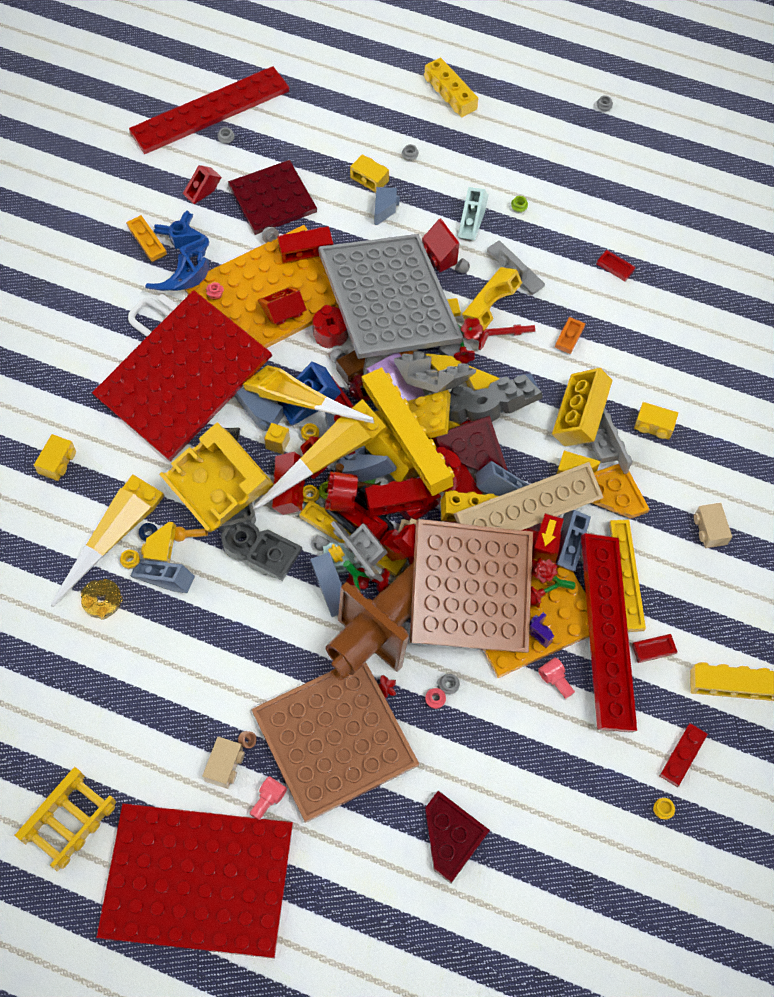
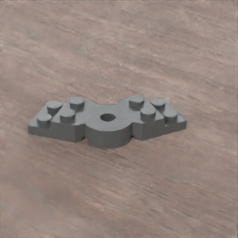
[449,374,543,423]
[218,503,302,581]

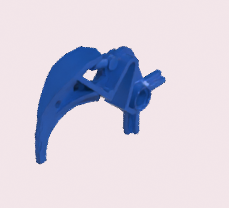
[145,210,210,291]

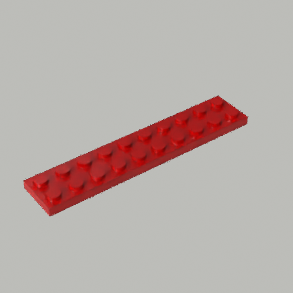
[129,66,289,155]
[581,533,637,733]

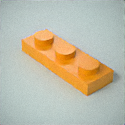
[126,215,167,262]

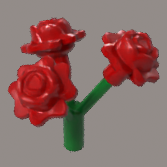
[530,558,576,608]

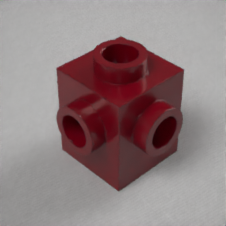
[349,374,371,402]

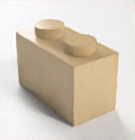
[694,503,732,548]
[202,737,245,789]

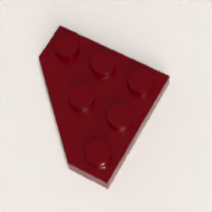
[436,415,507,471]
[425,790,490,884]

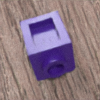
[529,612,554,648]

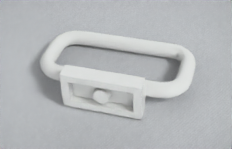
[128,294,178,336]

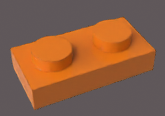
[554,317,586,354]

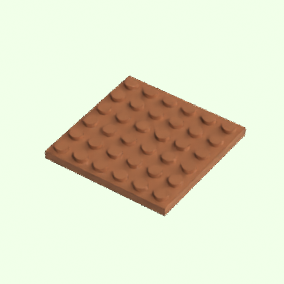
[409,519,533,653]
[251,662,419,823]

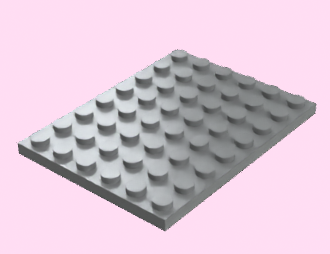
[318,234,463,359]

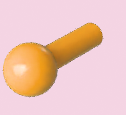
[174,526,208,542]

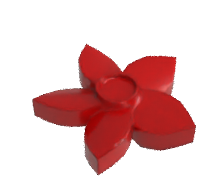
[378,675,396,699]

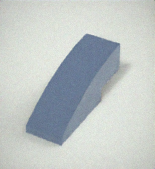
[334,454,397,482]
[310,552,342,617]

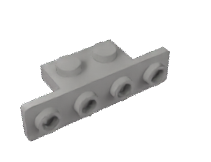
[487,240,545,295]
[590,408,632,474]
[331,521,388,582]

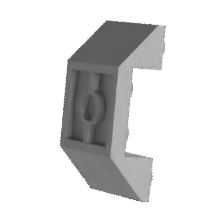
[394,351,476,393]

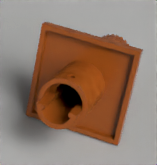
[325,562,414,680]

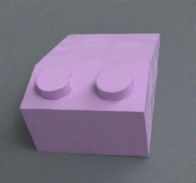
[367,353,426,401]

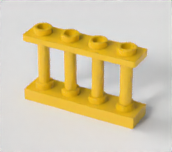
[14,767,116,871]

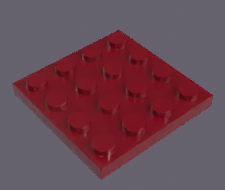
[228,160,317,235]

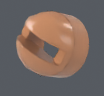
[238,731,256,748]

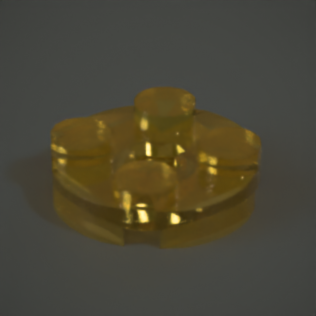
[81,579,122,620]

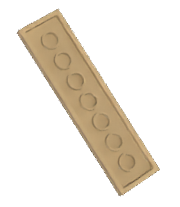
[454,462,604,530]

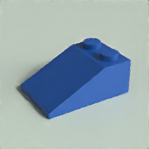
[277,361,341,426]

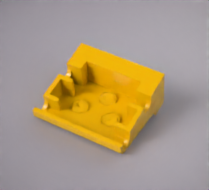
[159,422,275,532]

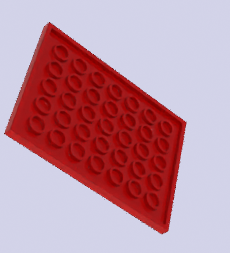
[92,290,273,462]
[96,804,293,959]

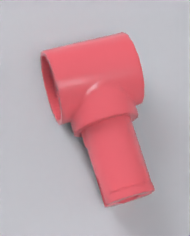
[538,657,575,699]
[249,776,287,820]

